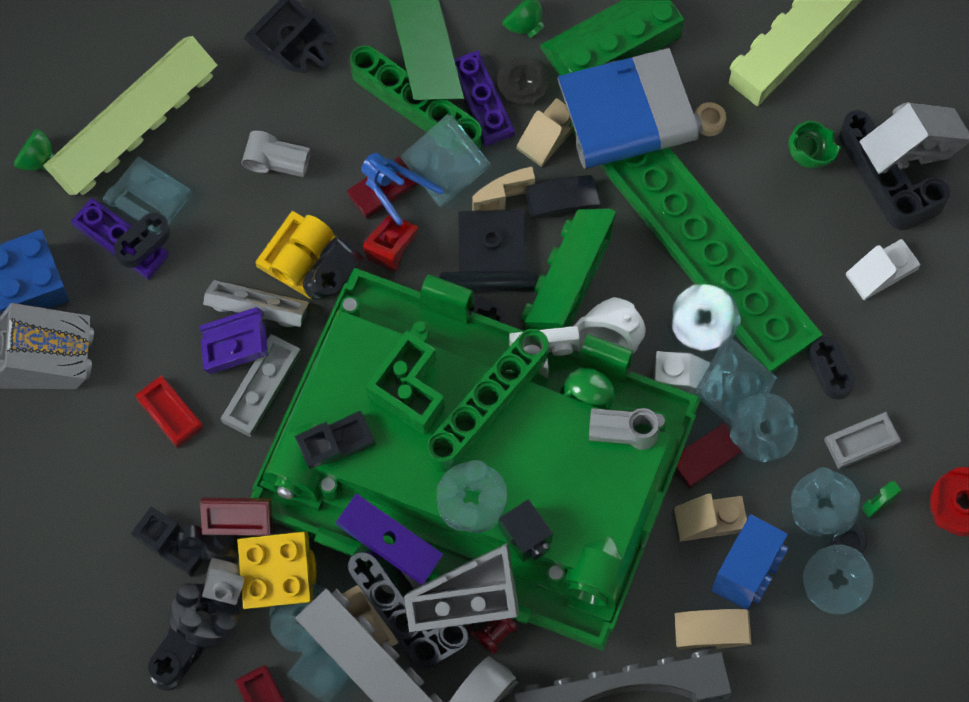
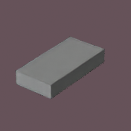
[824,412,901,470]

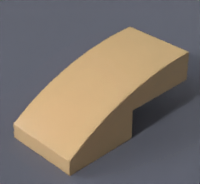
[472,167,535,211]
[675,609,752,650]

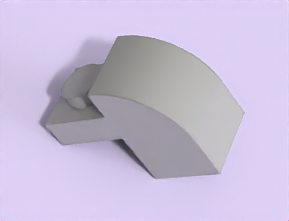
[449,656,519,702]

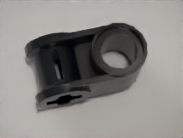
[303,235,364,300]
[148,627,205,690]

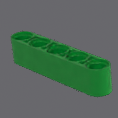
[350,46,481,157]
[427,329,549,472]

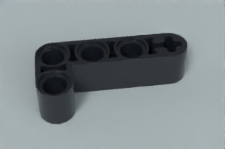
[839,110,950,230]
[348,543,475,667]

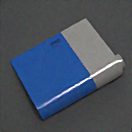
[557,48,703,169]

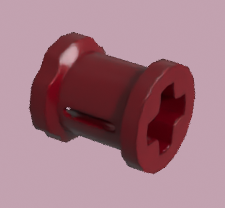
[472,618,518,655]

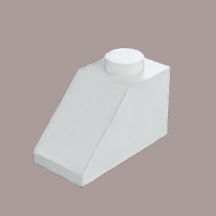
[653,351,721,401]

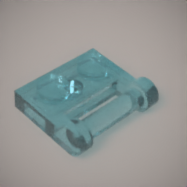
[103,156,192,234]

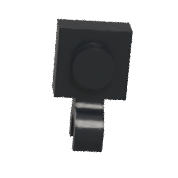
[178,525,239,563]

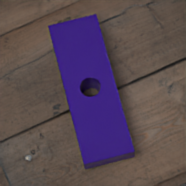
[454,50,515,146]
[71,198,169,280]
[335,493,443,585]

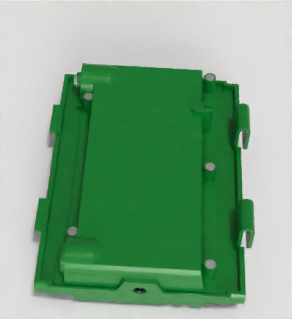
[251,268,701,651]

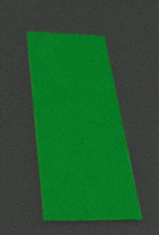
[390,0,464,100]

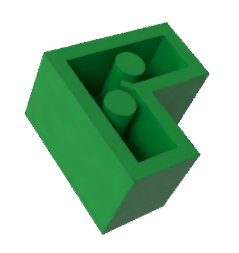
[365,330,445,435]

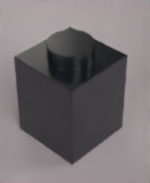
[498,499,553,562]

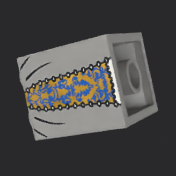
[0,303,94,389]

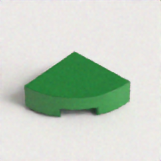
[862,481,902,518]

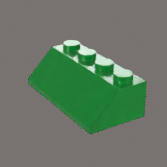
[540,0,684,76]
[521,209,616,331]

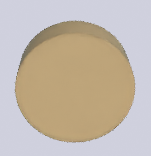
[694,102,726,136]

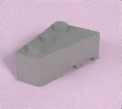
[859,102,969,174]
[404,542,519,632]

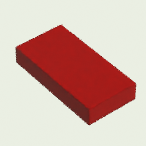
[135,375,204,448]

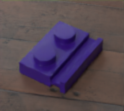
[199,307,268,374]

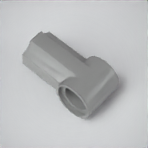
[241,131,311,177]
[589,408,659,450]

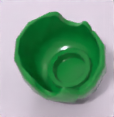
[788,120,841,170]
[560,368,615,410]

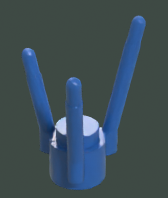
[361,152,444,225]

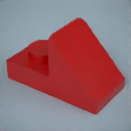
[363,214,419,272]

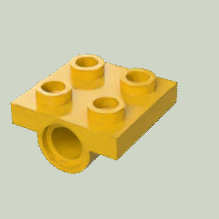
[255,211,336,300]
[237,532,317,609]

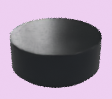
[831,524,867,560]

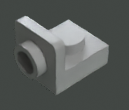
[202,558,244,605]

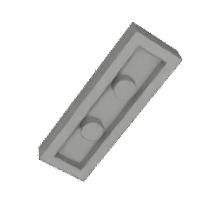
[203,280,310,327]
[221,334,301,437]

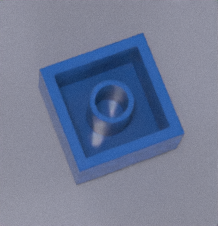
[0,229,69,314]
[711,514,789,609]

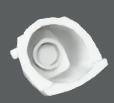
[574,297,646,356]

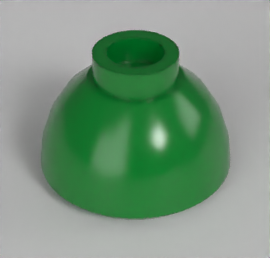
[502,0,545,38]
[13,129,55,172]

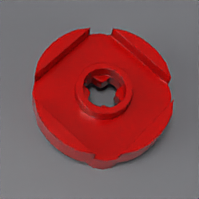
[930,467,969,536]

